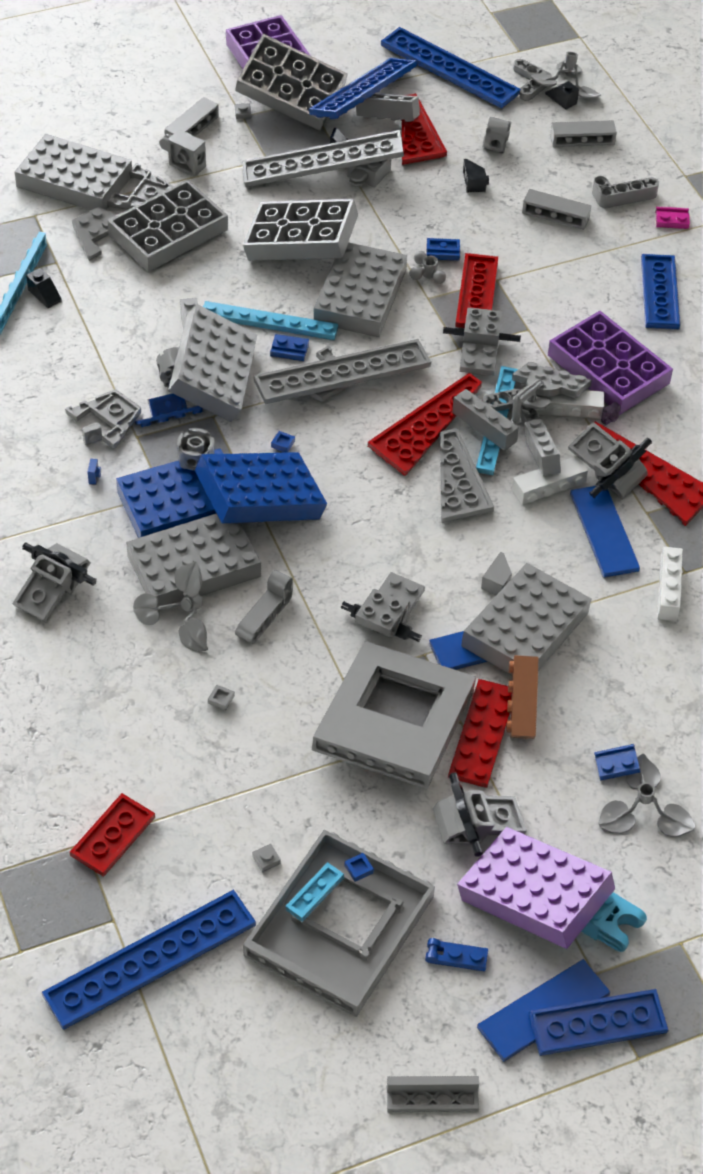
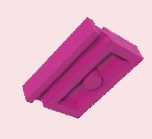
[655,206,690,229]

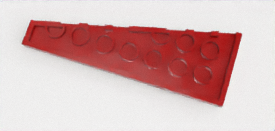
[367,373,482,476]
[594,421,703,526]

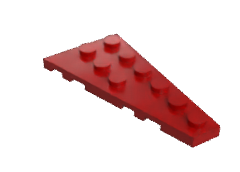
[401,93,447,165]

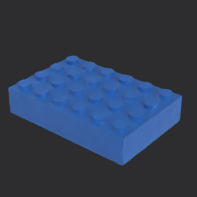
[116,448,223,538]
[195,452,327,524]

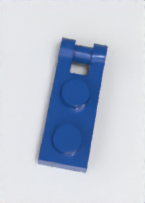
[425,938,488,972]

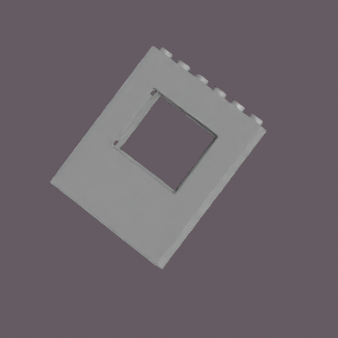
[312,641,476,789]
[243,830,435,1017]

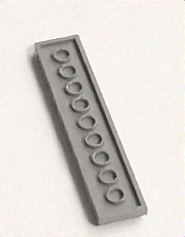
[242,130,404,187]
[254,339,431,405]

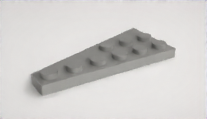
[440,428,494,523]

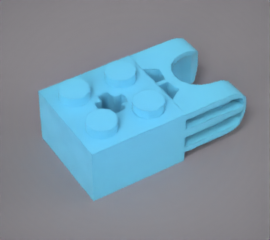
[581,892,647,952]

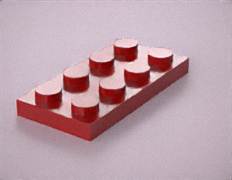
[70,793,155,877]

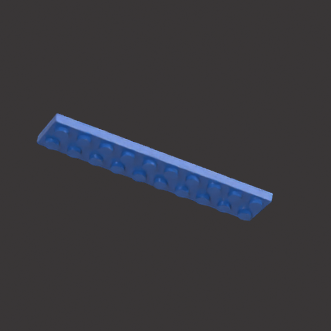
[381,27,521,109]
[309,58,417,119]
[42,889,256,1030]

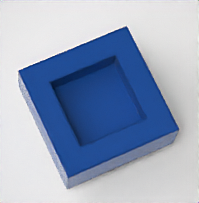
[271,431,295,452]
[87,458,101,485]
[344,853,374,882]

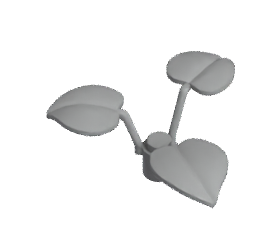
[530,51,601,98]
[133,561,208,652]
[598,753,695,837]

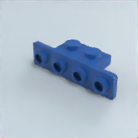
[135,393,203,427]

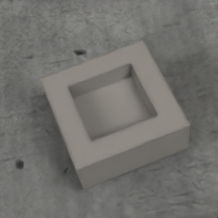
[235,103,251,119]
[82,423,103,445]
[208,685,235,711]
[252,844,281,872]

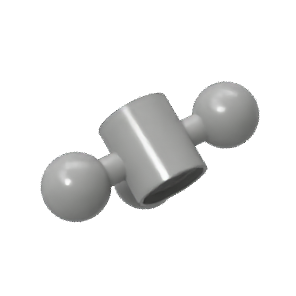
[409,251,446,284]

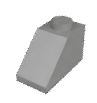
[481,552,512,595]

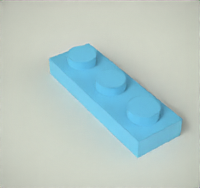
[285,862,344,922]

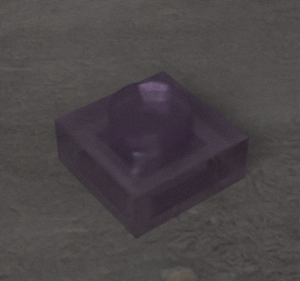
[601,402,620,426]

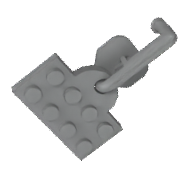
[511,362,592,425]

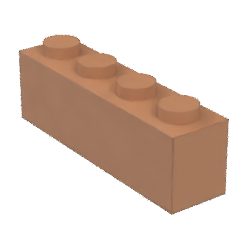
[506,655,539,739]

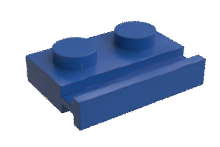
[426,238,460,261]
[270,334,309,361]
[594,744,640,781]

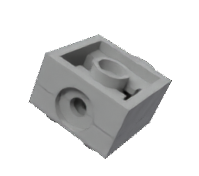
[159,129,206,177]
[347,159,391,188]

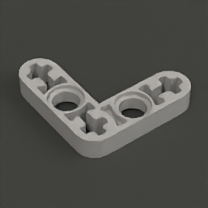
[513,59,552,101]
[482,389,540,427]

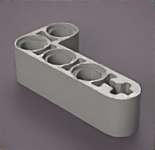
[592,176,659,208]
[235,569,293,644]

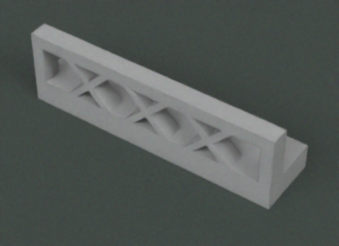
[386,1076,479,1112]

